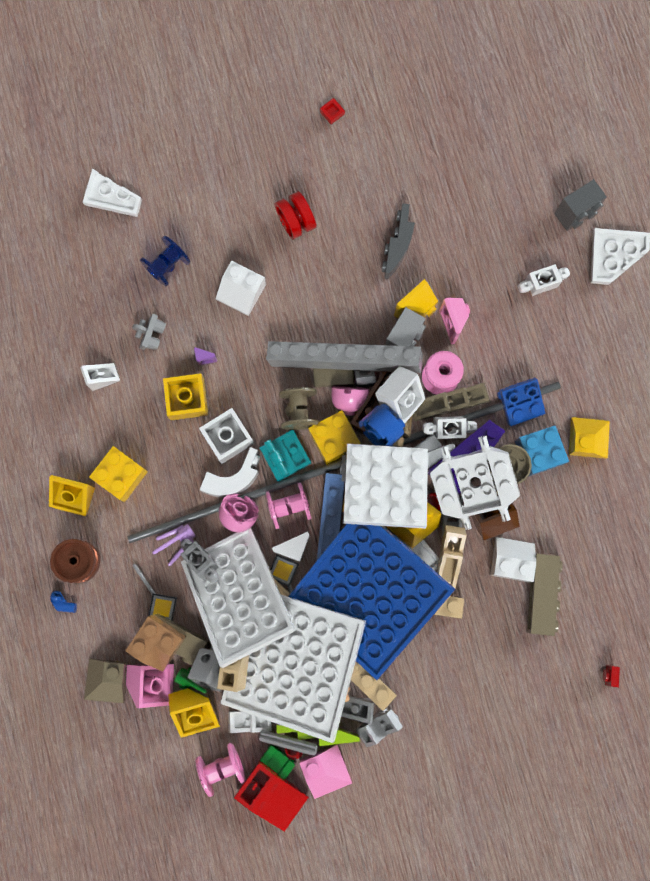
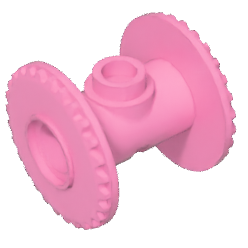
[422,351,464,395]
[266,483,311,529]
[195,743,246,797]

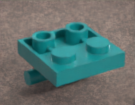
[260,430,311,482]

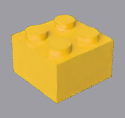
[163,374,208,420]
[308,410,361,465]
[89,446,148,502]

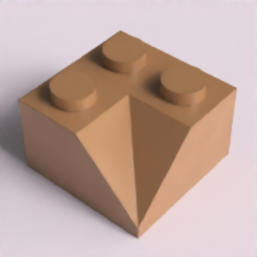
[126,614,186,671]

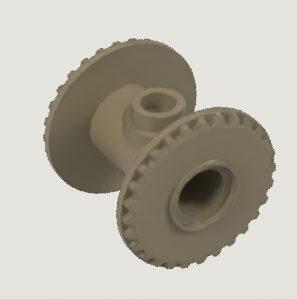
[279,387,319,430]

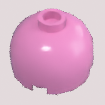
[331,386,369,416]
[219,494,259,533]

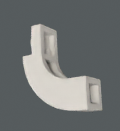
[200,447,260,497]

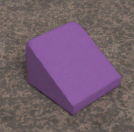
[194,347,217,365]

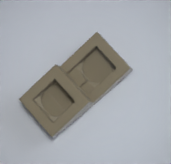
[313,368,355,388]

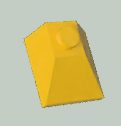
[394,279,438,318]
[569,417,610,459]
[168,688,220,738]

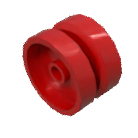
[274,191,317,240]

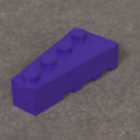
[427,420,505,495]

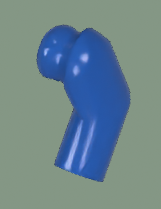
[50,591,77,613]

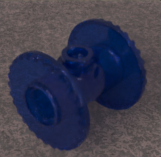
[140,236,190,286]

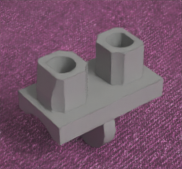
[132,314,166,350]

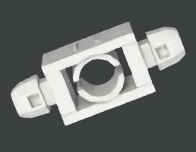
[518,264,570,296]
[423,416,477,439]

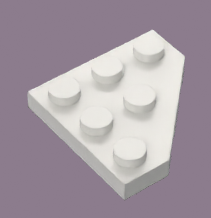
[590,228,650,285]

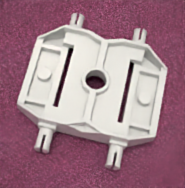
[430,436,520,530]

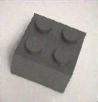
[554,179,607,231]

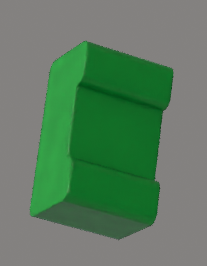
[260,744,296,780]

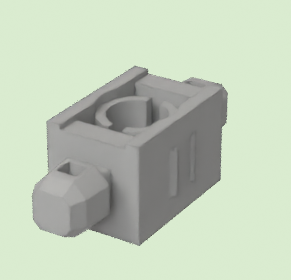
[181,539,219,583]

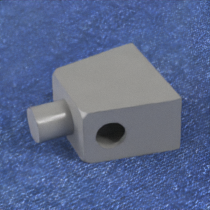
[188,644,221,692]

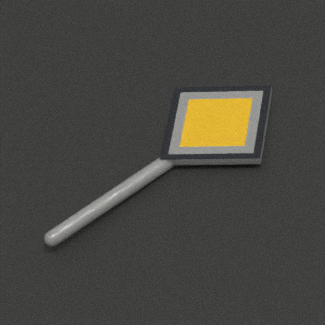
[270,554,299,594]
[133,564,177,621]

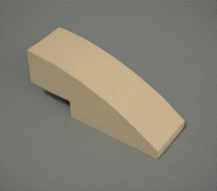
[437,525,467,588]

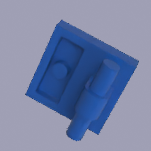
[497,377,546,426]

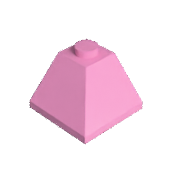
[439,298,470,345]
[126,664,174,708]
[300,744,352,799]

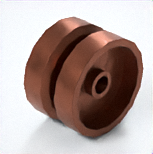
[50,539,100,583]

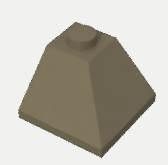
[84,659,129,703]

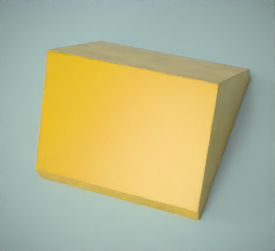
[49,475,95,516]

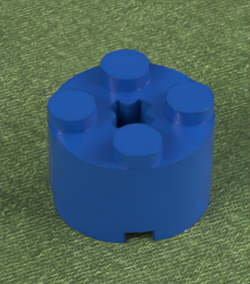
[359,404,405,446]

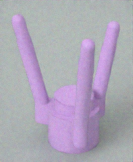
[152,524,196,566]

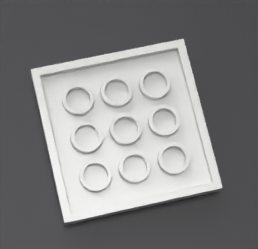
[343,444,428,529]

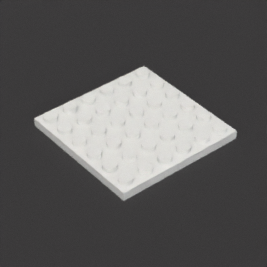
[221,595,366,743]

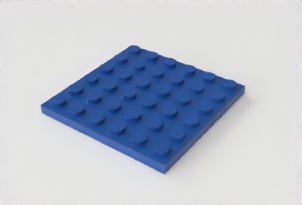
[288,524,456,680]

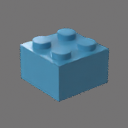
[515,425,569,477]

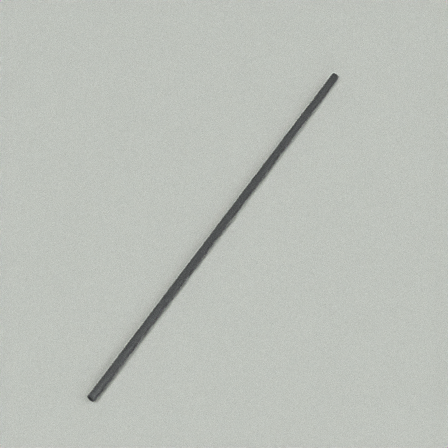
[127,382,561,543]

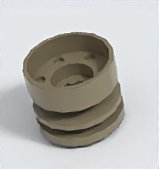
[487,444,532,485]

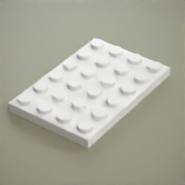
[181,527,296,668]

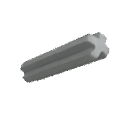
[259,730,318,756]

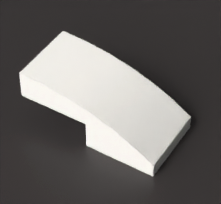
[228,711,272,733]

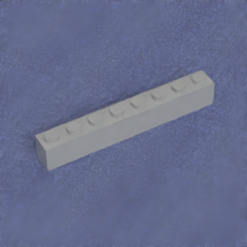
[266,341,423,373]

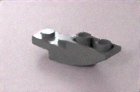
[382,203,415,279]

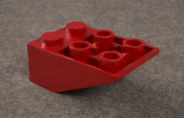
[234,760,309,832]

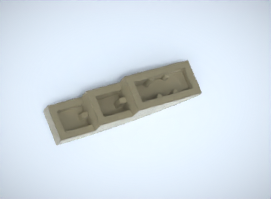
[413,383,490,421]

